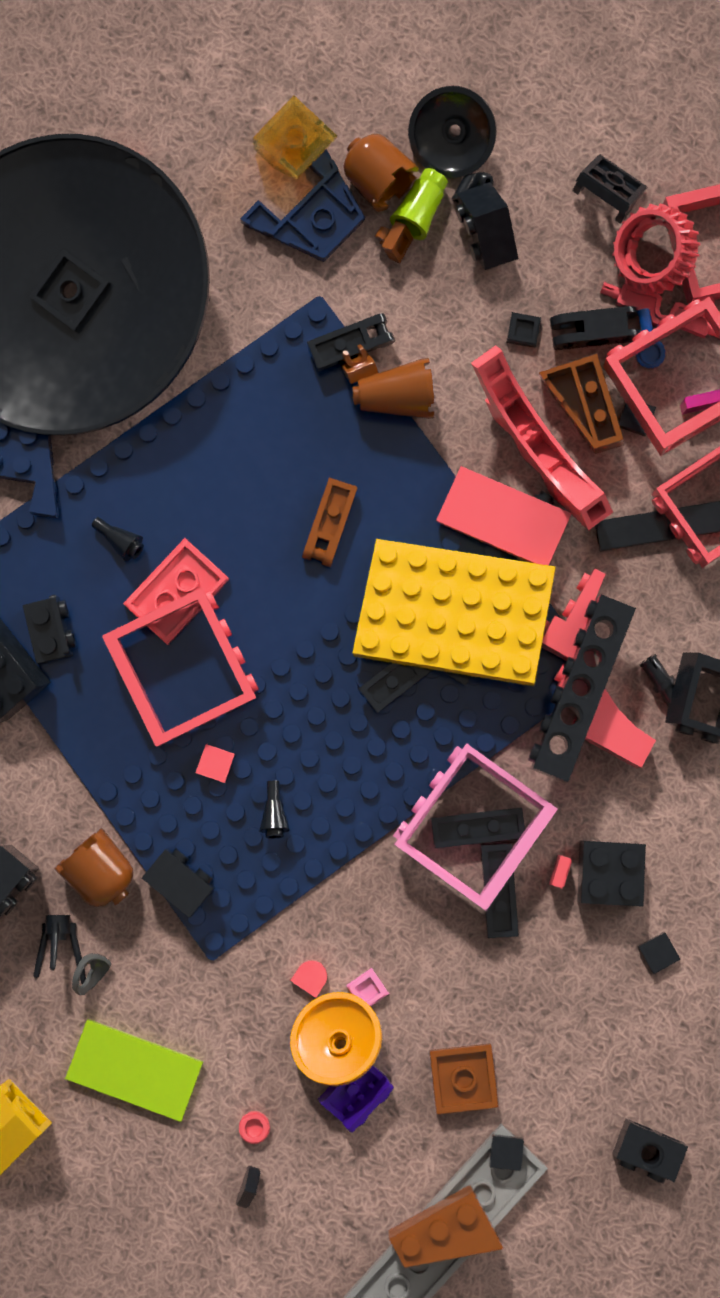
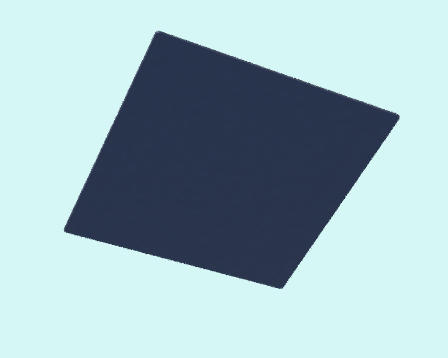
[0,296,566,960]

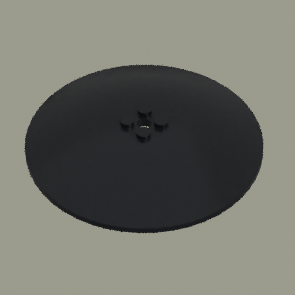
[0,134,210,436]

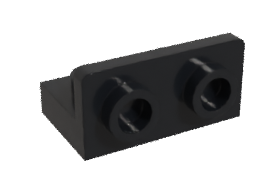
[22,594,76,665]

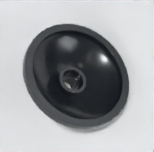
[408,85,497,178]

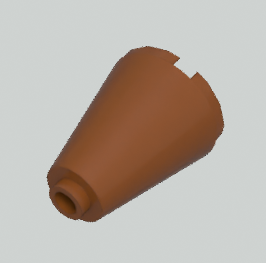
[352,358,435,419]

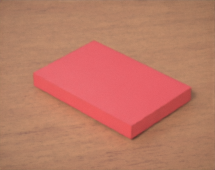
[123,538,230,645]

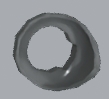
[72,953,112,996]

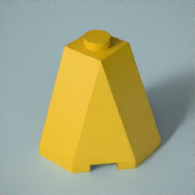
[0,1079,52,1175]

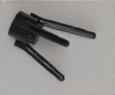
[33,915,86,984]

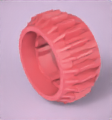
[612,204,700,294]

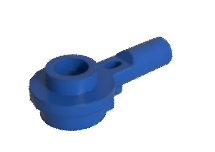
[636,308,666,369]

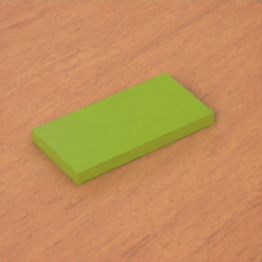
[65,1019,204,1122]

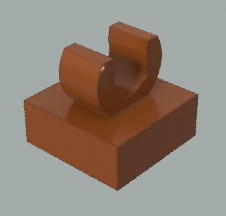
[375,221,414,264]
[341,344,378,384]

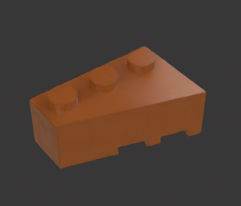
[539,354,624,454]
[388,1184,504,1268]

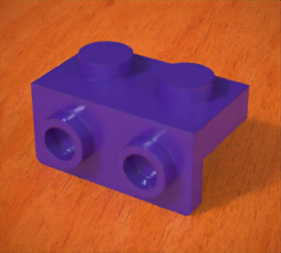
[318,1065,394,1133]

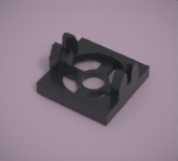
[572,154,647,224]

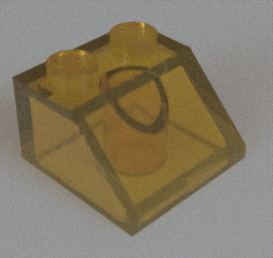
[253,95,337,180]

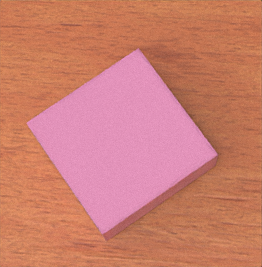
[346,968,389,1006]

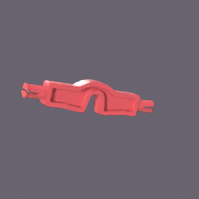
[600,281,718,338]

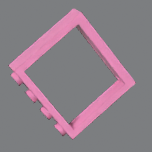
[393,744,558,911]

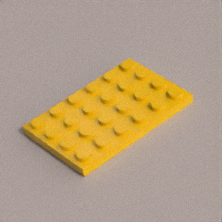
[352,539,556,686]

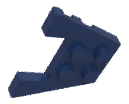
[240,138,365,262]
[0,423,59,519]

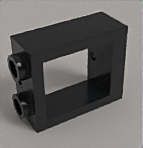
[665,652,720,744]

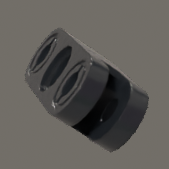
[550,306,641,350]

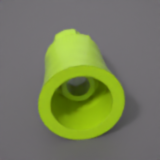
[390,168,448,240]

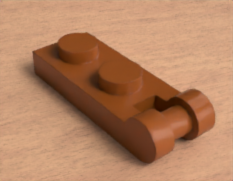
[302,477,358,568]

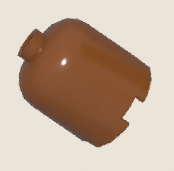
[344,134,419,212]
[54,828,134,907]

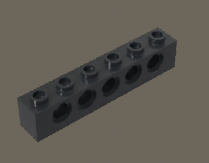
[528,594,636,783]

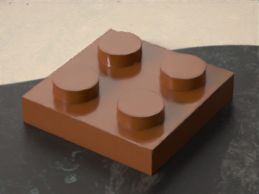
[429,1043,498,1114]

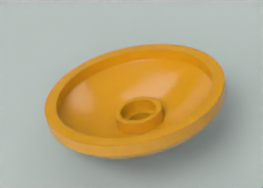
[290,992,382,1086]

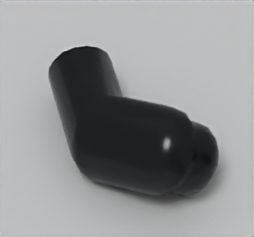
[452,172,494,204]

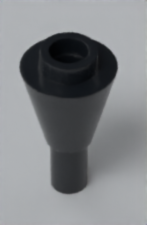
[91,517,144,561]
[259,780,290,839]

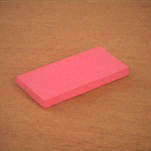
[436,466,572,565]

